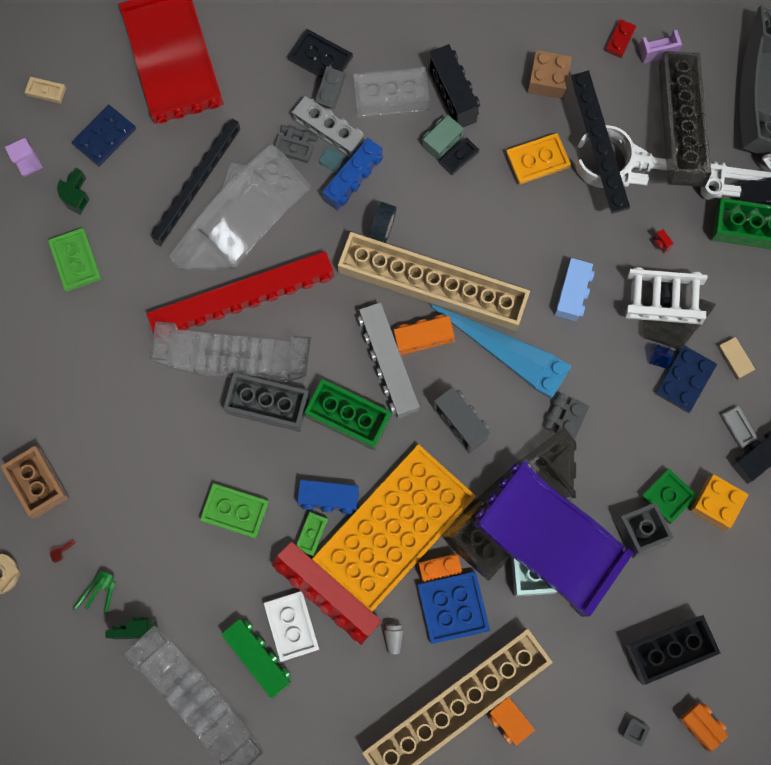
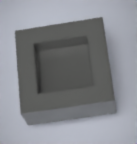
[622,718,650,747]

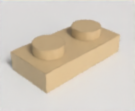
[25,77,66,104]

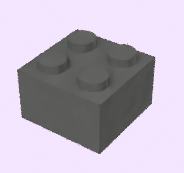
[615,503,674,558]

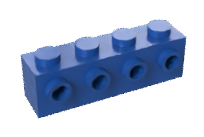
[322,138,383,211]

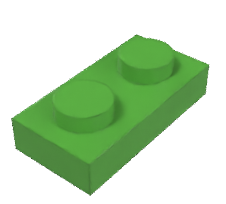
[296,512,328,557]

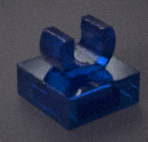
[649,344,674,369]

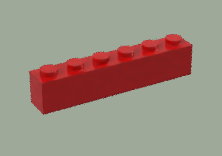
[272,542,381,645]

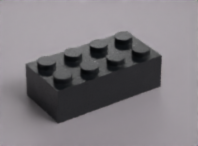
[428,44,480,127]
[625,615,721,685]

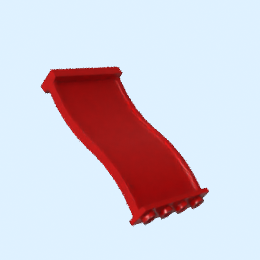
[119,0,224,124]

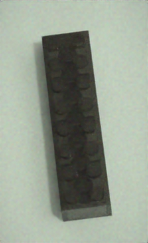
[659,51,712,187]

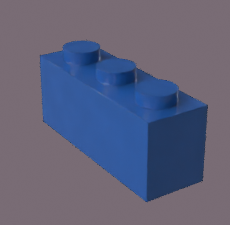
[297,480,359,515]

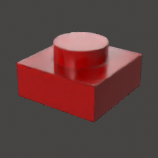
[653,229,674,253]

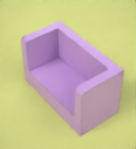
[638,30,682,63]
[5,138,43,177]

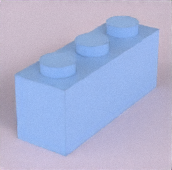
[555,258,595,321]

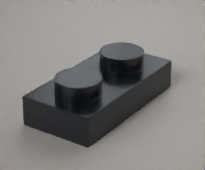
[440,137,479,175]

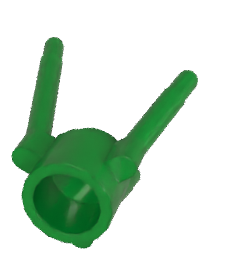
[73,571,116,613]

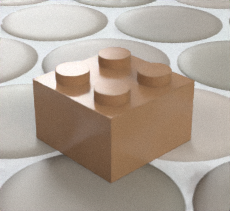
[528,50,572,99]

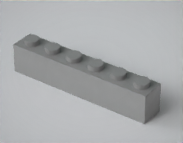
[357,302,420,419]

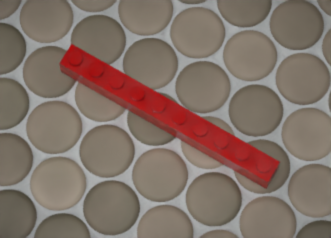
[146,251,334,339]

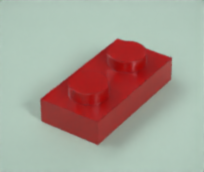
[605,19,636,58]

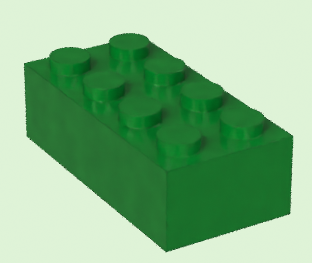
[712,198,771,250]
[304,379,392,451]

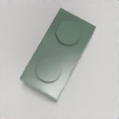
[423,115,464,161]

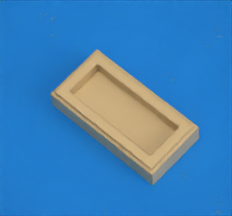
[718,337,756,380]

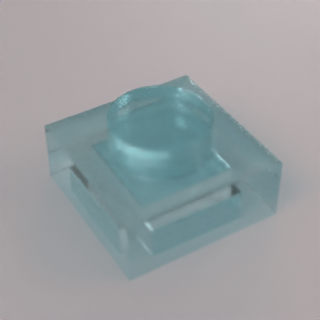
[319,147,345,173]

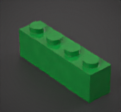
[221,619,292,699]

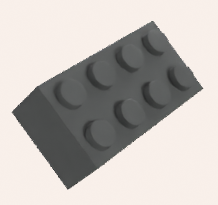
[223,372,310,432]

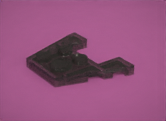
[643,281,716,350]

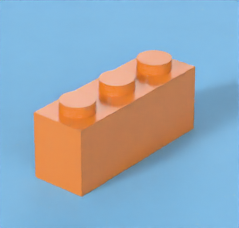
[394,315,456,355]

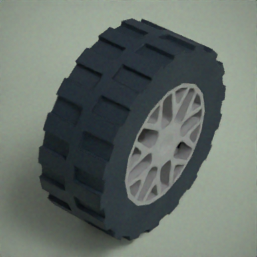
[369,202,397,243]

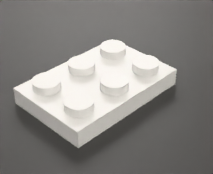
[264,591,320,662]

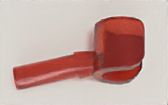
[50,540,75,563]

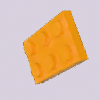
[506,133,571,185]

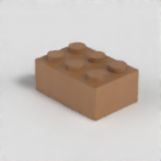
[0,446,69,519]

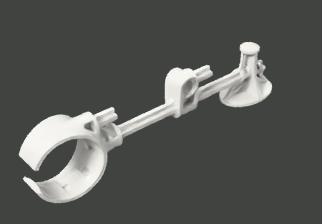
[575,125,771,200]

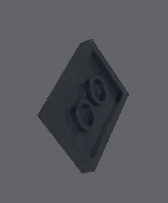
[288,29,353,78]

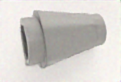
[384,624,404,654]

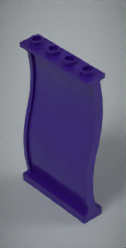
[473,460,633,617]

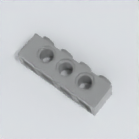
[292,96,364,158]

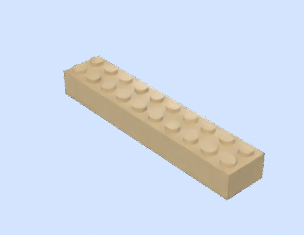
[338,232,530,332]
[362,629,553,765]

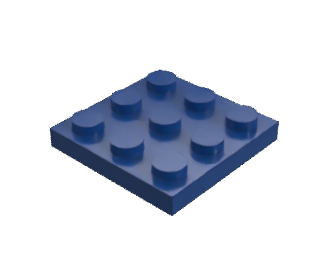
[418,571,490,644]

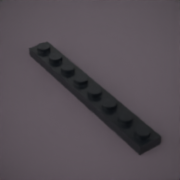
[571,70,630,214]
[151,118,241,247]

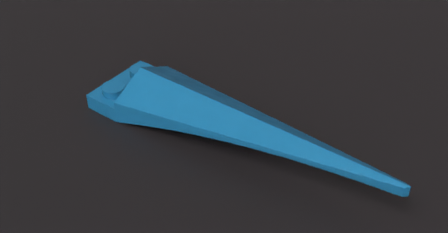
[431,304,571,399]

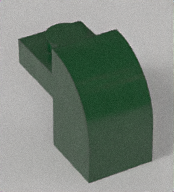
[57,168,90,215]

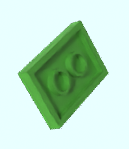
[48,228,102,292]
[200,483,269,539]

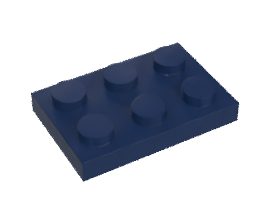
[71,104,136,167]
[655,345,717,413]

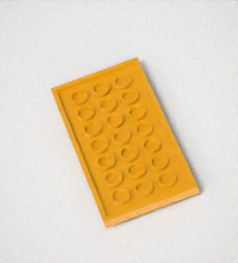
[312,444,477,612]

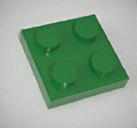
[641,469,698,524]

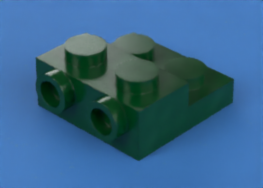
[105,616,158,640]

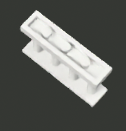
[625,267,708,324]

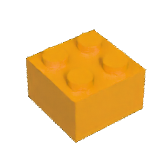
[690,474,749,531]

